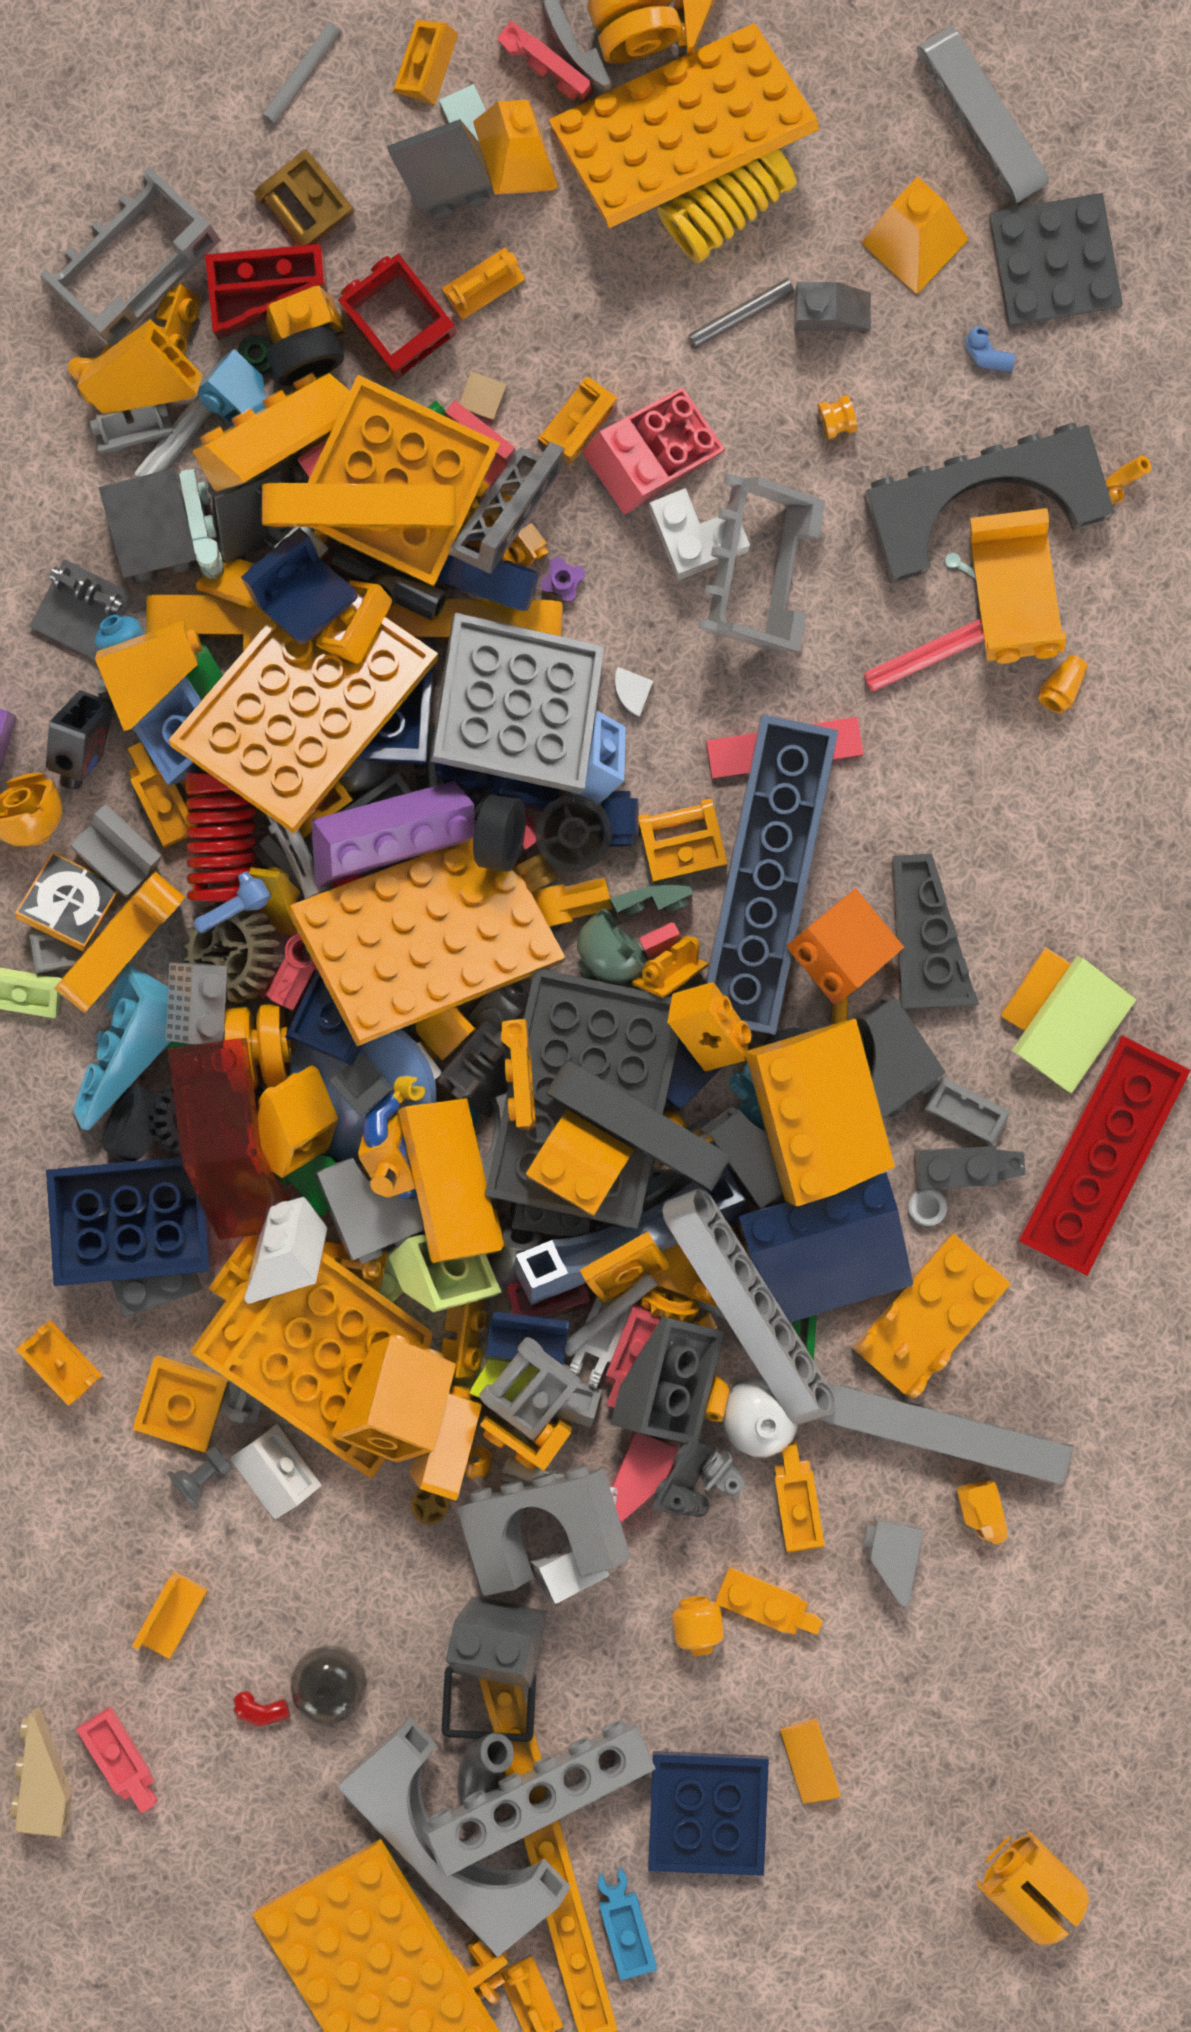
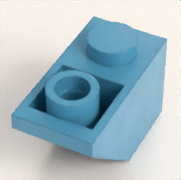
[197,349,265,428]

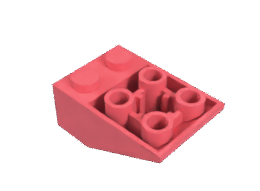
[582,387,725,515]

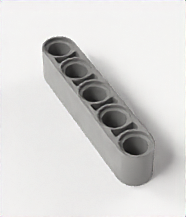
[916,26,1049,205]

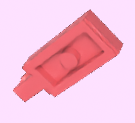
[497,20,593,102]
[605,1303,662,1408]
[76,1706,158,1814]

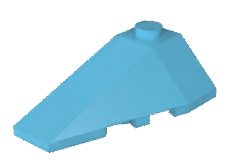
[73,963,171,1131]

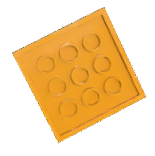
[308,375,500,587]

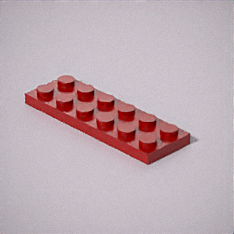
[1017,1035,1191,1276]

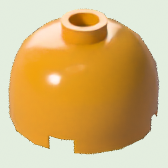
[0,773,63,847]

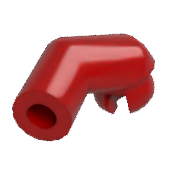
[233,1691,291,1727]

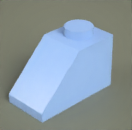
[568,710,626,807]

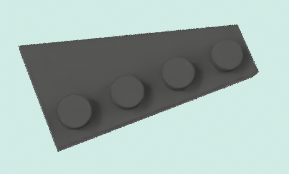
[892,854,979,1009]

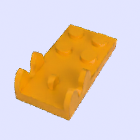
[852,1233,1011,1400]

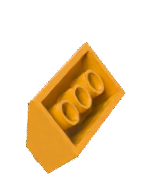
[192,372,350,492]

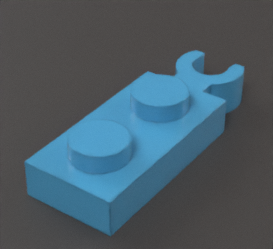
[598,1867,658,1981]

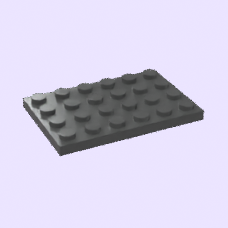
[485,969,679,1230]

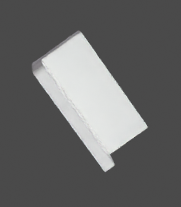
[231,1424,322,1519]

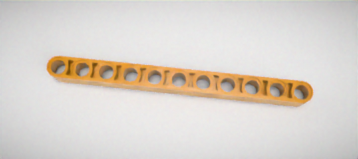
[146,595,563,642]

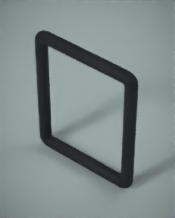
[441,1665,536,1742]

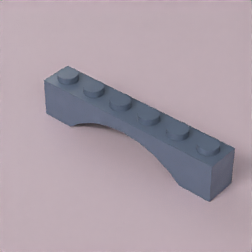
[515,1167,745,1306]

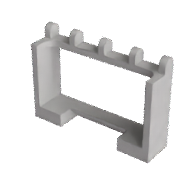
[40,167,221,347]
[698,474,826,652]

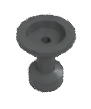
[167,1444,233,1509]

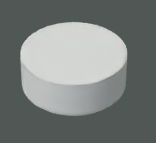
[908,1189,947,1226]

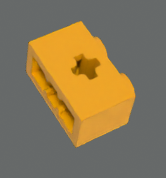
[667,982,751,1072]

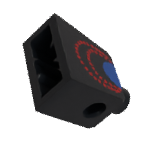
[46,690,114,789]

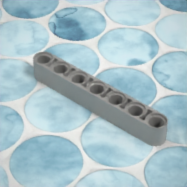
[663,1188,836,1425]
[816,1382,1074,1484]

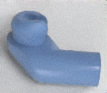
[965,326,1015,373]

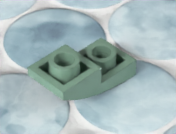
[611,885,693,918]

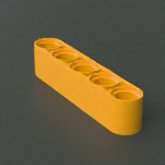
[262,483,456,528]

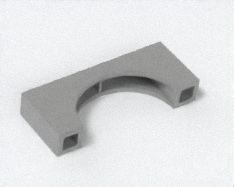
[313,1092,508,1264]
[337,1717,571,1957]

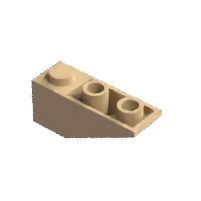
[10,1708,72,1837]

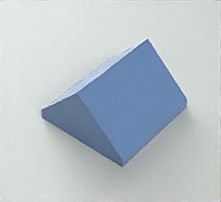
[133,676,205,785]

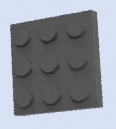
[989,193,1123,327]

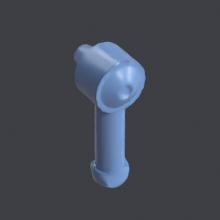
[194,871,272,934]

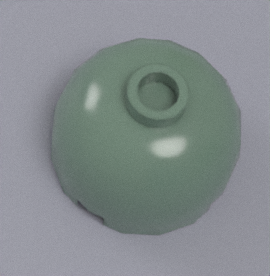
[577,908,648,986]

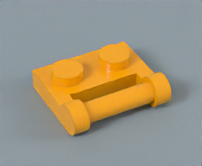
[639,798,728,882]

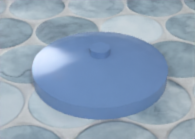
[287,1029,437,1165]

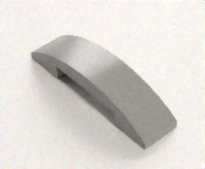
[542,0,611,95]

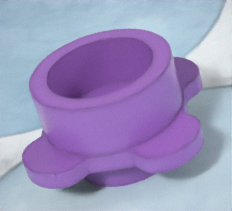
[541,557,585,602]

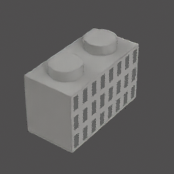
[165,963,227,1044]

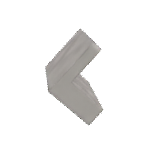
[71,804,161,897]

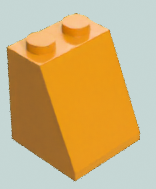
[331,1335,456,1463]

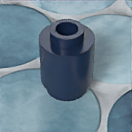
[600,791,639,847]

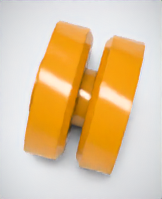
[587,0,683,64]
[224,1003,292,1093]

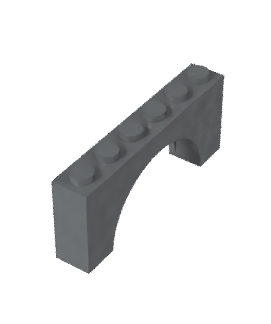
[864,423,1115,583]
[700,995,946,1208]

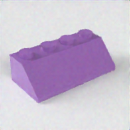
[311,781,475,888]

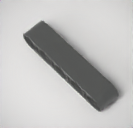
[545,1060,731,1191]

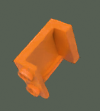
[787,888,904,1005]

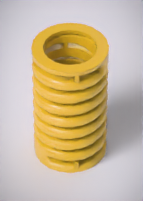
[657,149,797,264]

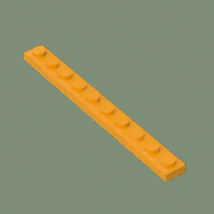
[478,1678,618,2032]

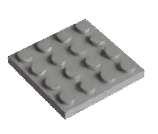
[430,613,604,794]

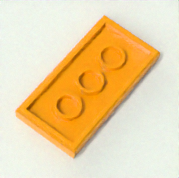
[398,1099,502,1263]

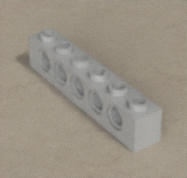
[421,1720,656,1877]

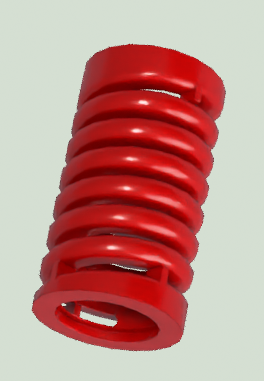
[186,771,256,901]

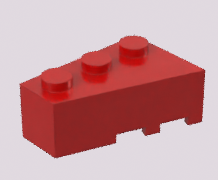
[205,244,328,340]

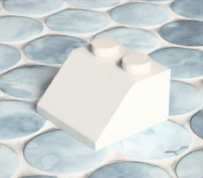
[244,1197,327,1304]

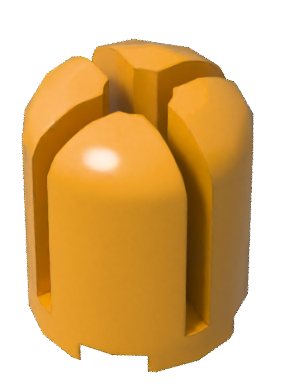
[976,1830,1089,1946]

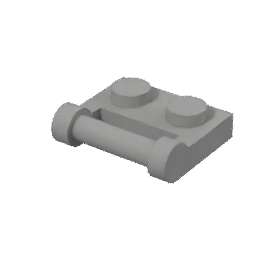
[479,1337,581,1440]

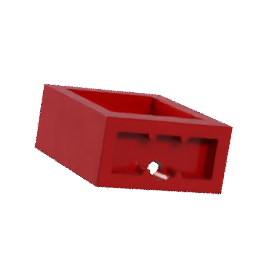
[338,253,456,381]

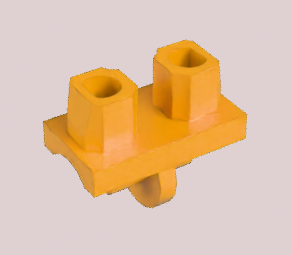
[208,1231,259,1300]
[453,1937,509,2004]

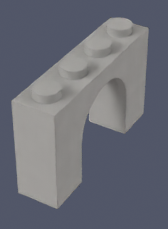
[456,1465,631,1596]

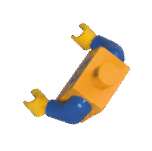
[358,1076,425,1198]

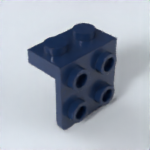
[241,527,357,644]

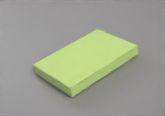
[1011,956,1136,1094]

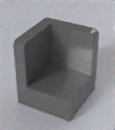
[330,1054,394,1116]

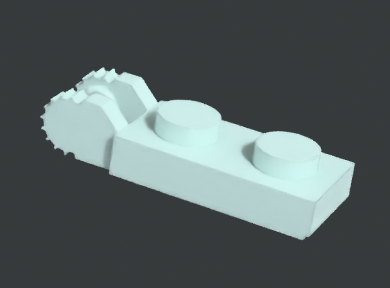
[179,469,224,580]

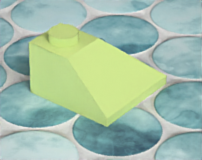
[389,1234,501,1312]

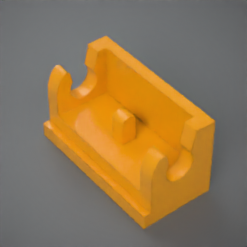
[538,376,617,465]
[15,1320,103,1406]

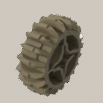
[181,901,281,1004]

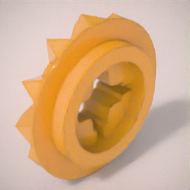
[640,1286,700,1322]

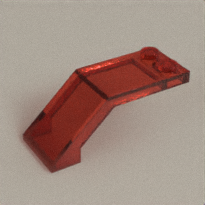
[168,1038,290,1240]

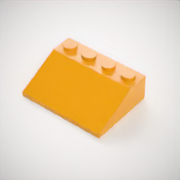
[745,1018,895,1206]

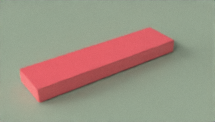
[706,717,863,779]

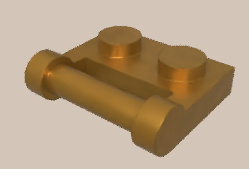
[254,149,355,246]

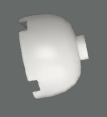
[720,1378,798,1457]

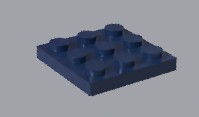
[648,1751,769,1876]

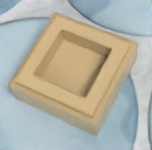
[459,371,507,422]

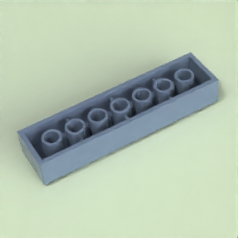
[705,714,838,1035]

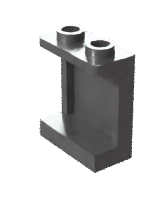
[98,467,197,583]

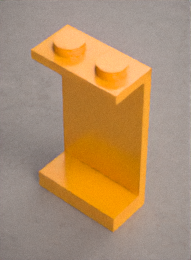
[969,508,1066,664]

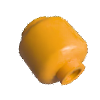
[671,1595,724,1656]

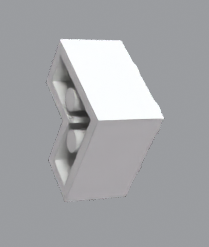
[649,488,750,581]

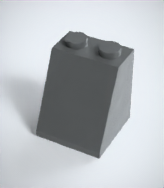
[446,1596,547,1689]

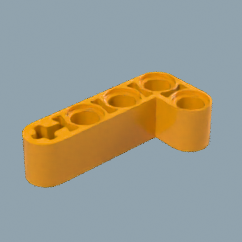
[54,871,185,1013]

